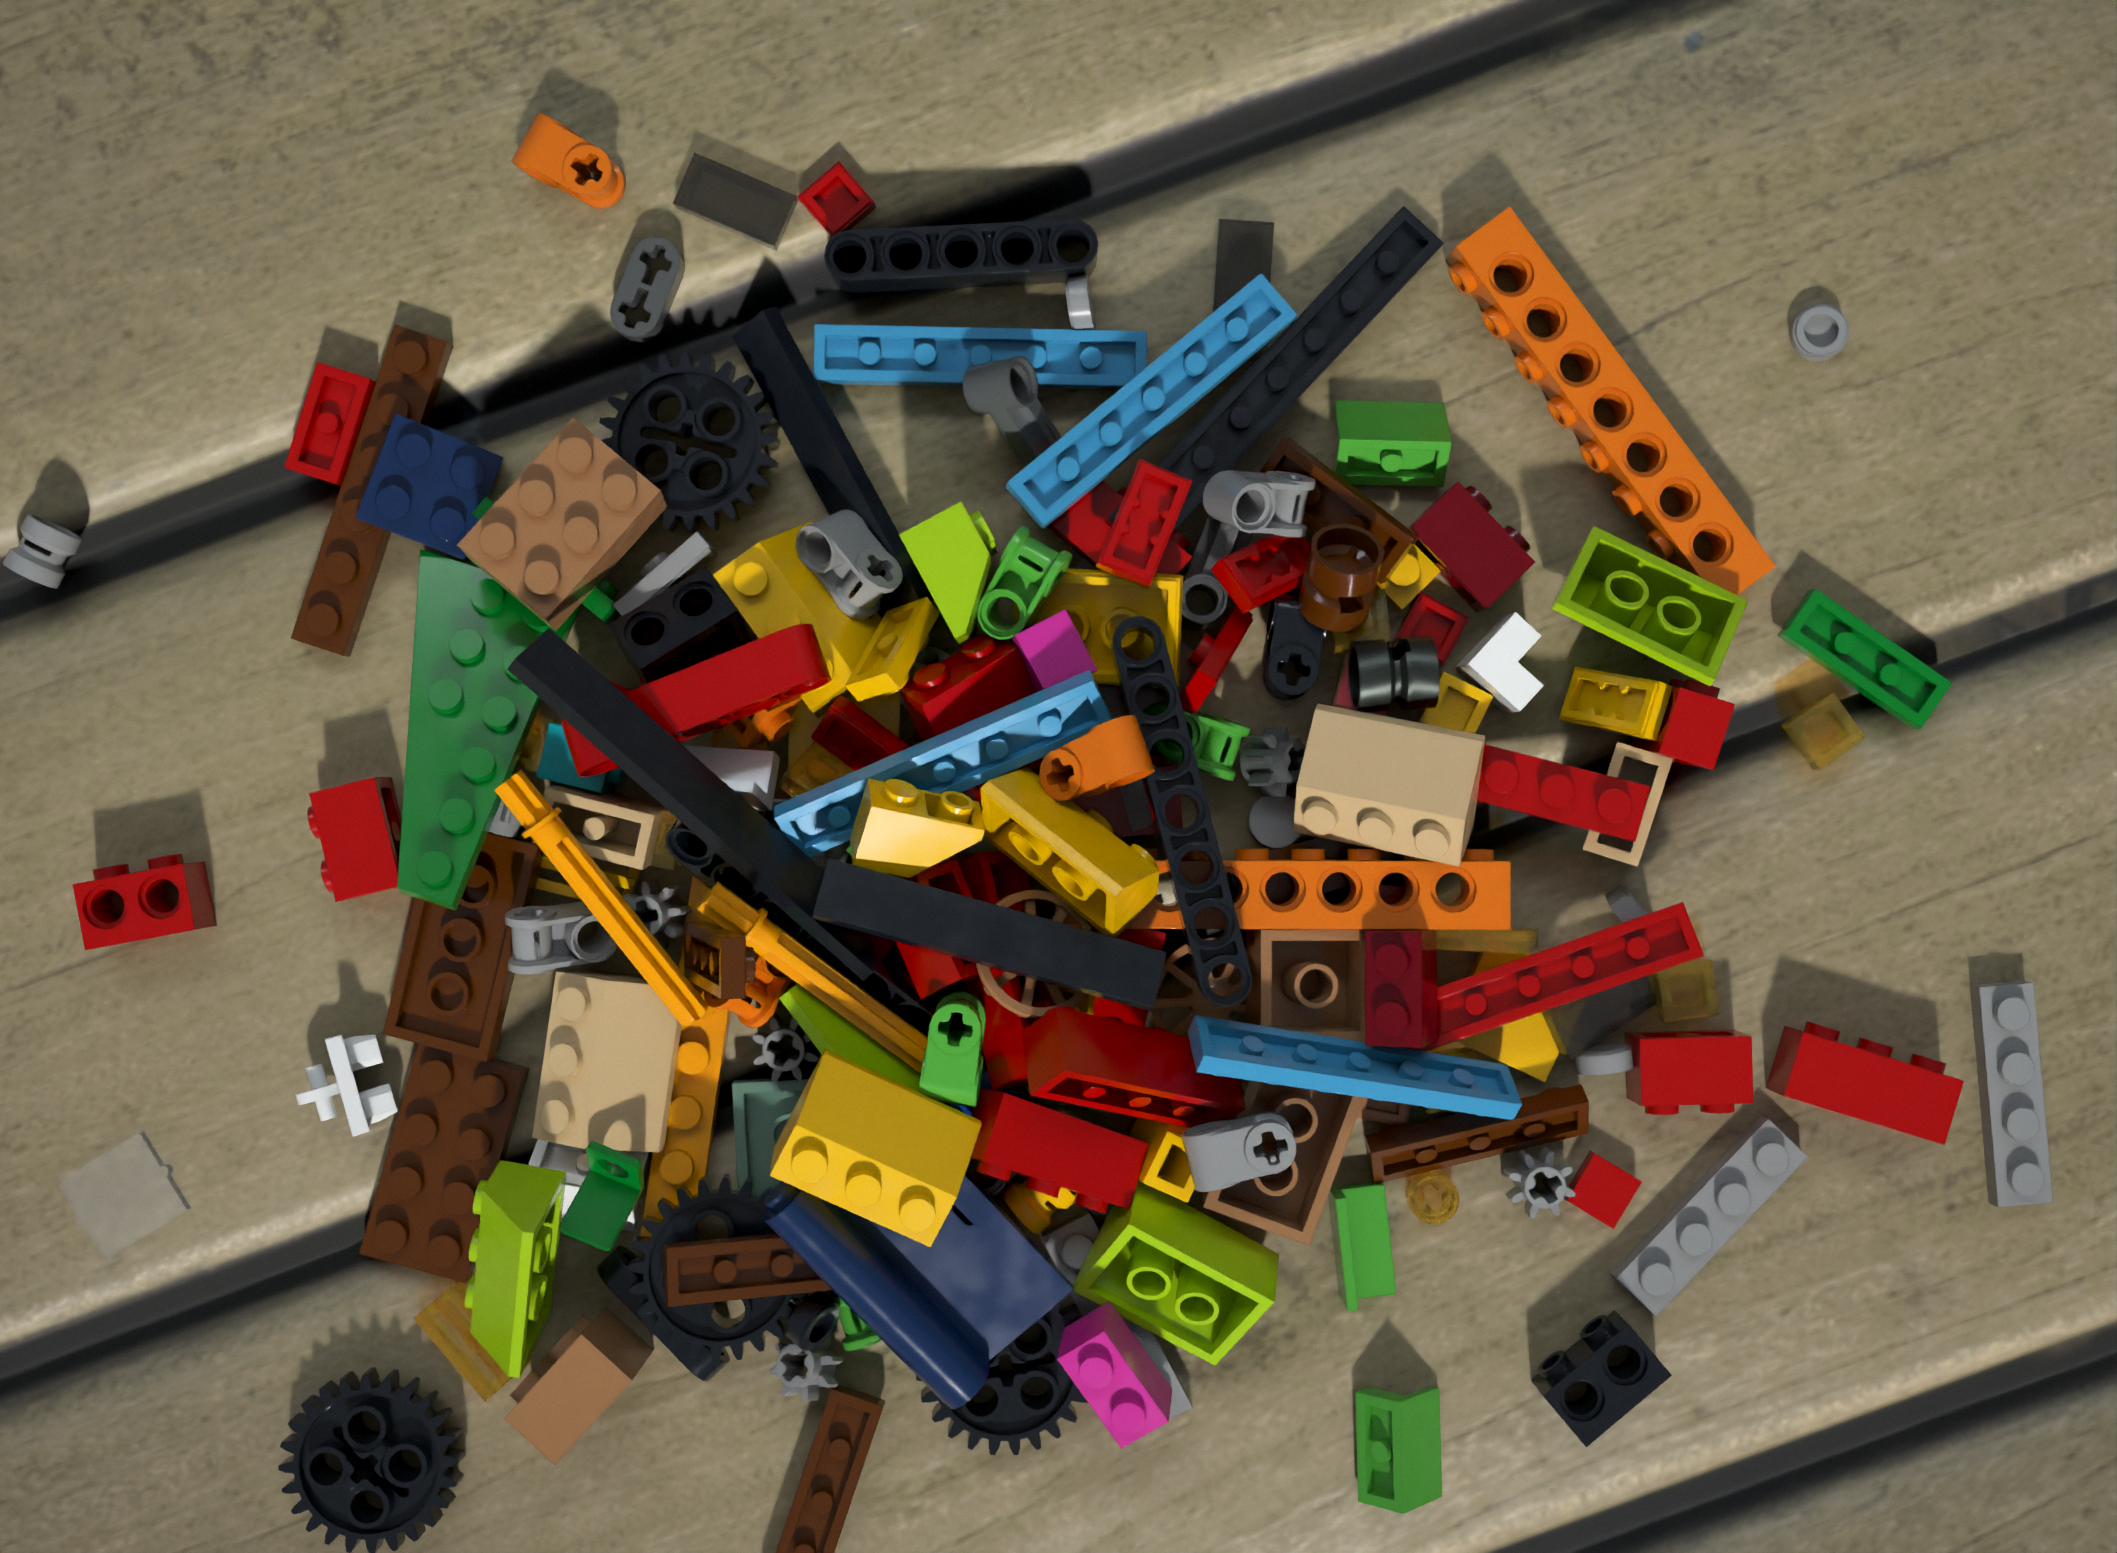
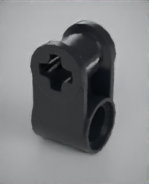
[1263,592,1327,701]

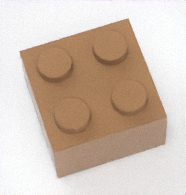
[1246,929,1371,1042]
[504,1306,654,1465]

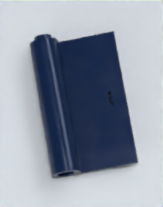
[763,1173,1074,1409]

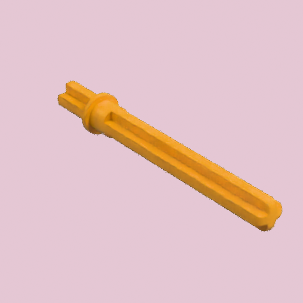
[494,769,708,1026]
[697,882,928,1074]

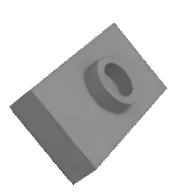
[613,531,718,616]

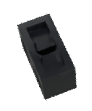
[608,567,751,685]
[1531,1310,1672,1447]

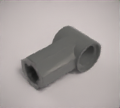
[963,356,1061,466]
[1181,516,1252,631]

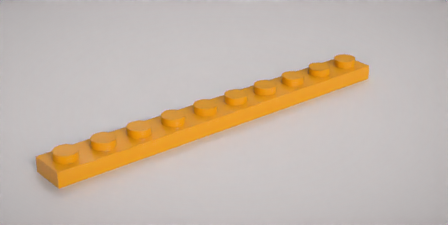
[640,727,770,1243]

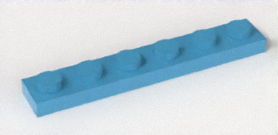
[1006,273,1297,530]
[813,324,1147,390]
[774,670,1113,857]
[1188,1015,1522,1120]

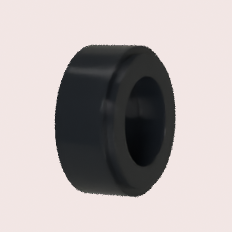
[786,1291,840,1351]

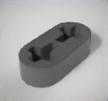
[610,236,685,343]

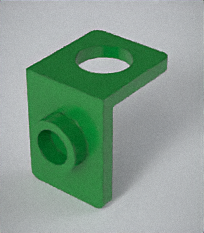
[559,1141,645,1251]

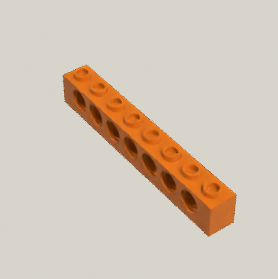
[1446,206,1776,595]
[1055,848,1511,930]

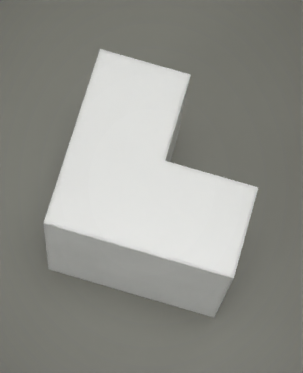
[1455,612,1544,714]

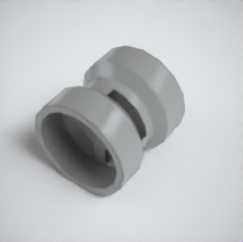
[3,514,83,589]

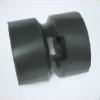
[1348,636,1440,712]

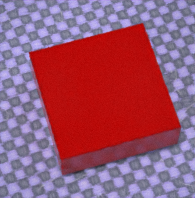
[797,161,876,238]
[1393,592,1470,667]
[1564,1150,1642,1229]

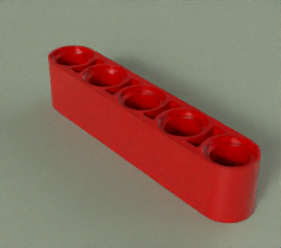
[561,624,832,777]

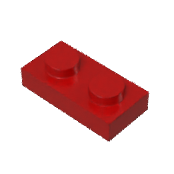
[284,362,376,486]

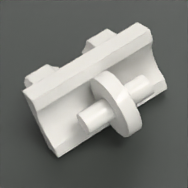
[295,1034,397,1137]

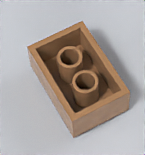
[457,417,667,631]
[1199,1079,1364,1246]

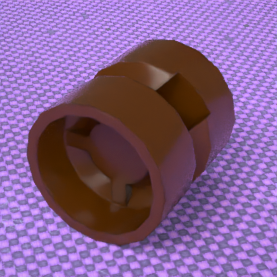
[1298,524,1384,632]

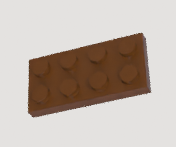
[383,832,543,1062]
[359,1044,530,1283]

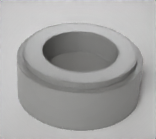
[1065,274,1096,330]
[1789,304,1849,362]
[1247,795,1301,848]
[1574,1043,1634,1075]

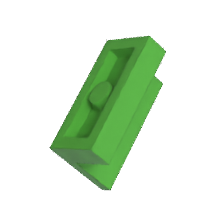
[1332,400,1452,487]
[1328,1181,1396,1311]
[1355,1385,1442,1514]

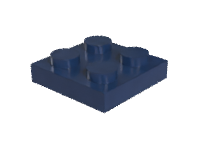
[355,413,504,560]

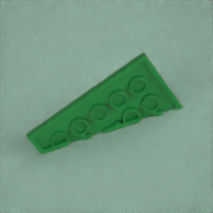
[397,549,580,910]

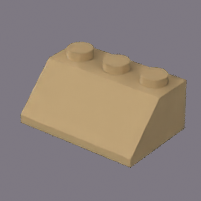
[1293,704,1485,866]
[532,968,682,1153]

